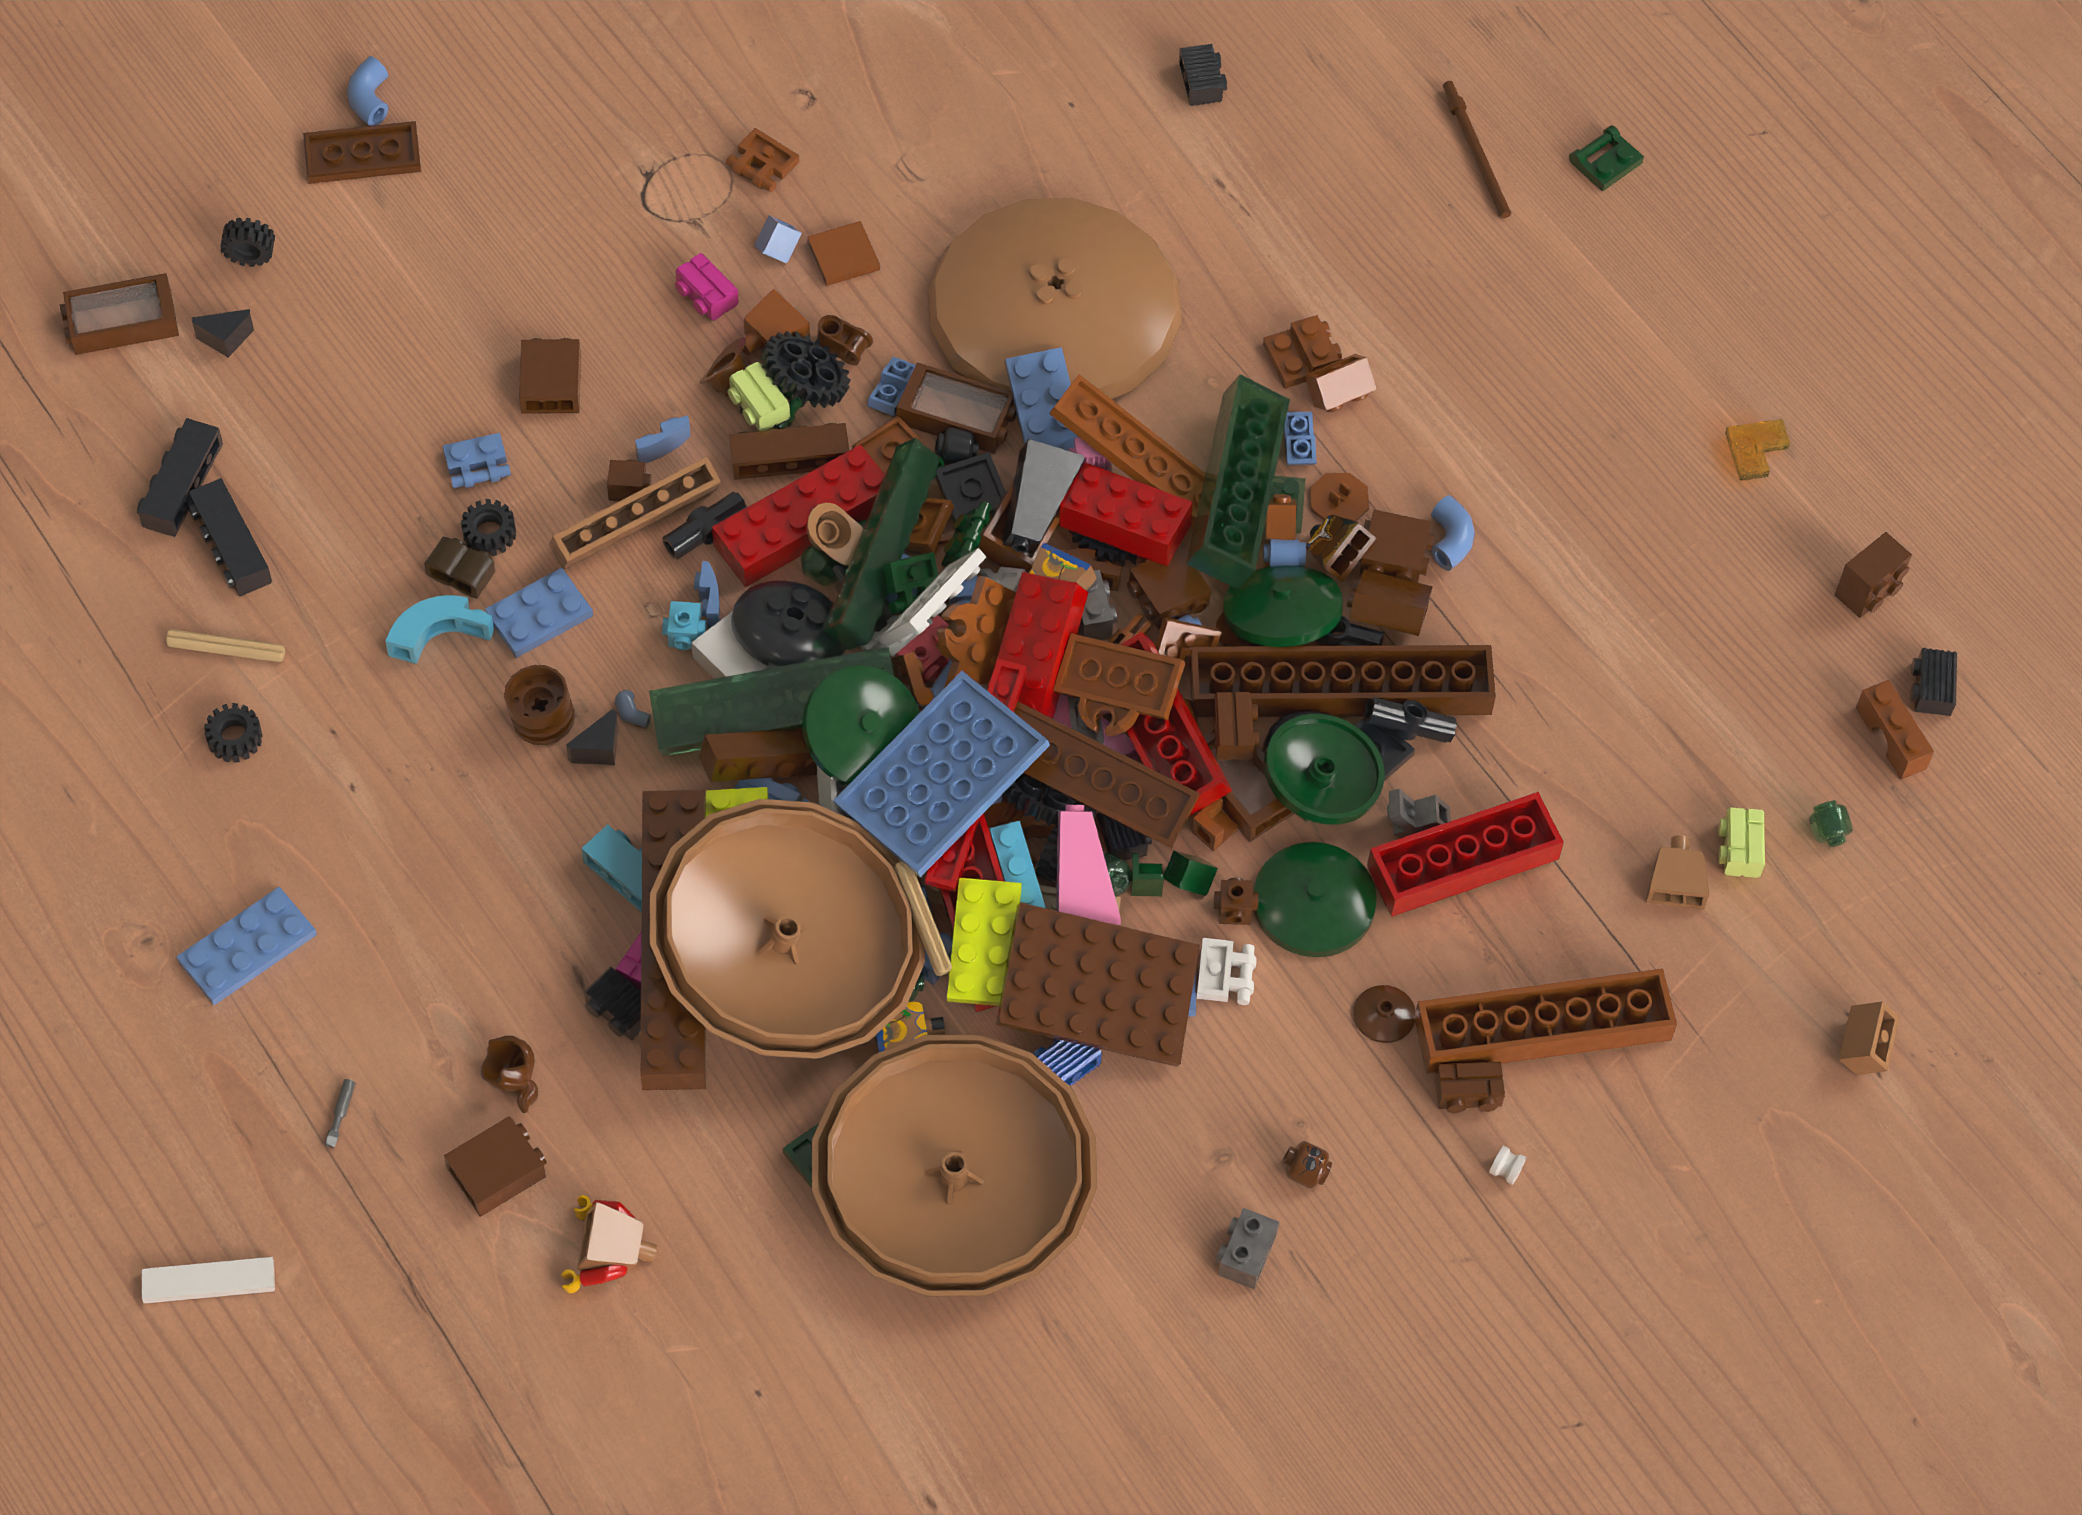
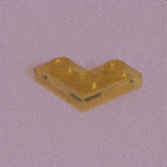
[1725,419,1790,481]

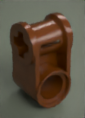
[817,315,873,366]

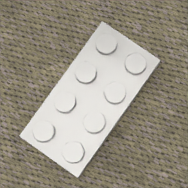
[879,548,986,647]

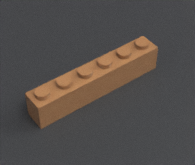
[549,456,721,570]

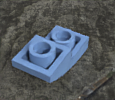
[867,357,915,416]
[1282,412,1317,465]
[635,415,691,463]
[694,561,720,629]

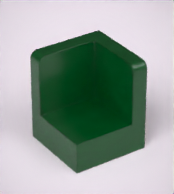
[1164,850,1218,896]
[1131,853,1164,897]

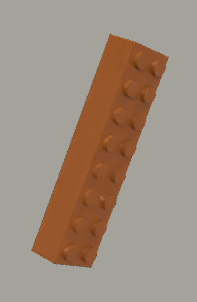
[1414,968,1677,1074]

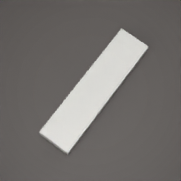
[142,1257,275,1303]

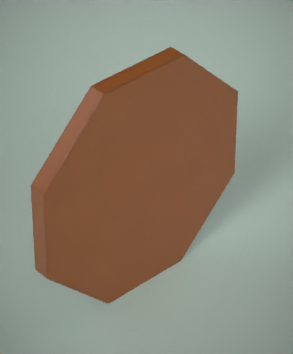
[1310,473,1369,521]

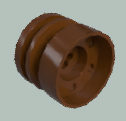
[504,665,575,745]

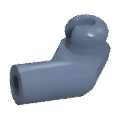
[615,690,651,728]

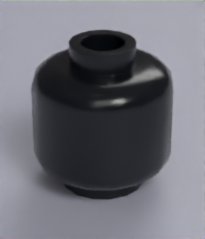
[934,427,979,465]

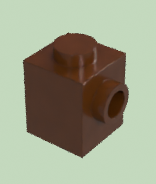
[607,459,652,501]

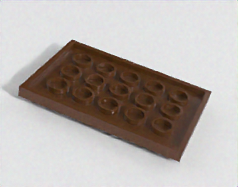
[996,902,1200,1067]

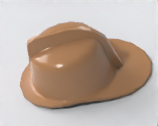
[807,502,869,566]

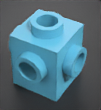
[662,601,706,650]

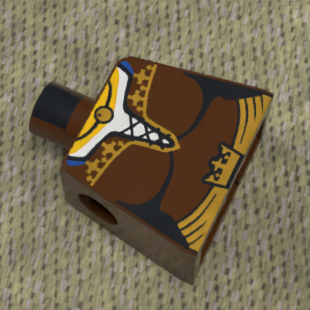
[1306,514,1376,582]

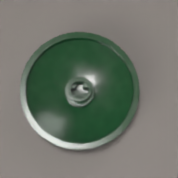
[1223,566,1343,647]
[802,665,920,786]
[1264,714,1385,825]
[1253,842,1377,957]

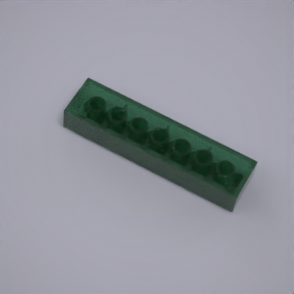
[1186,374,1290,589]
[649,647,896,756]

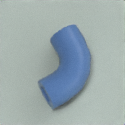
[347,56,389,126]
[1431,495,1475,571]

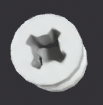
[1489,1145,1527,1185]

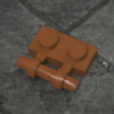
[726,128,799,192]

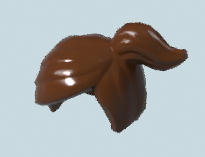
[481,1036,538,1113]

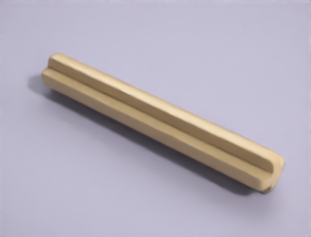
[166,629,285,662]
[894,861,952,976]

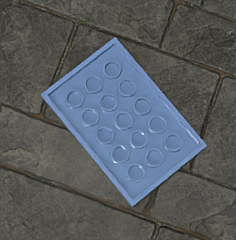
[833,671,1050,877]

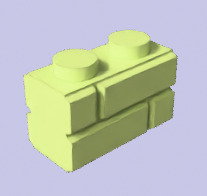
[728,362,790,431]
[1718,807,1765,878]

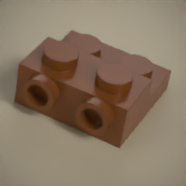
[1263,315,1342,388]

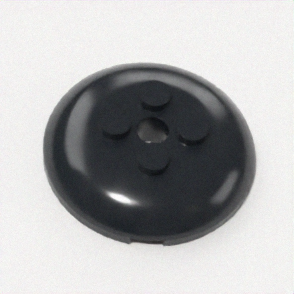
[731,580,849,674]

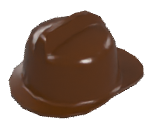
[700,337,746,397]

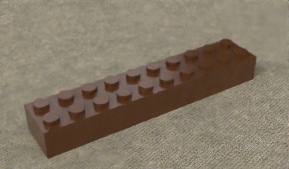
[1189,645,1496,717]
[640,790,706,1090]

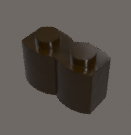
[424,536,495,599]

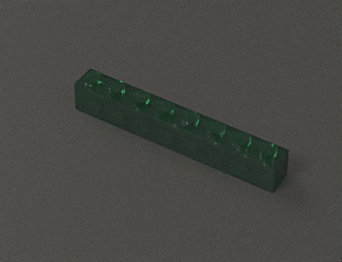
[823,438,940,651]

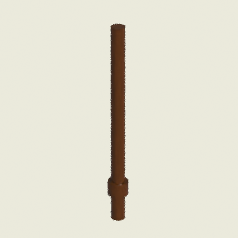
[1443,81,1511,218]

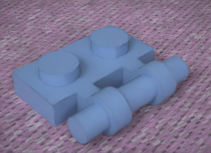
[442,433,511,488]

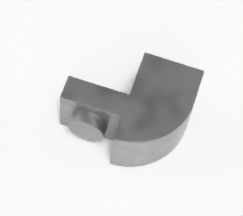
[1387,788,1451,838]

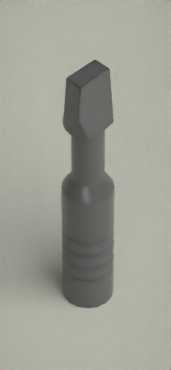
[325,1079,356,1148]

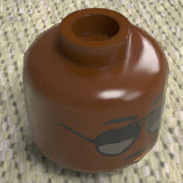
[1282,1141,1332,1188]

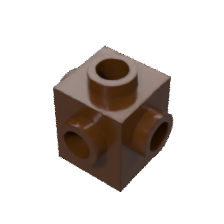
[1214,877,1258,925]

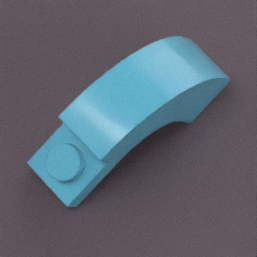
[385,595,494,664]

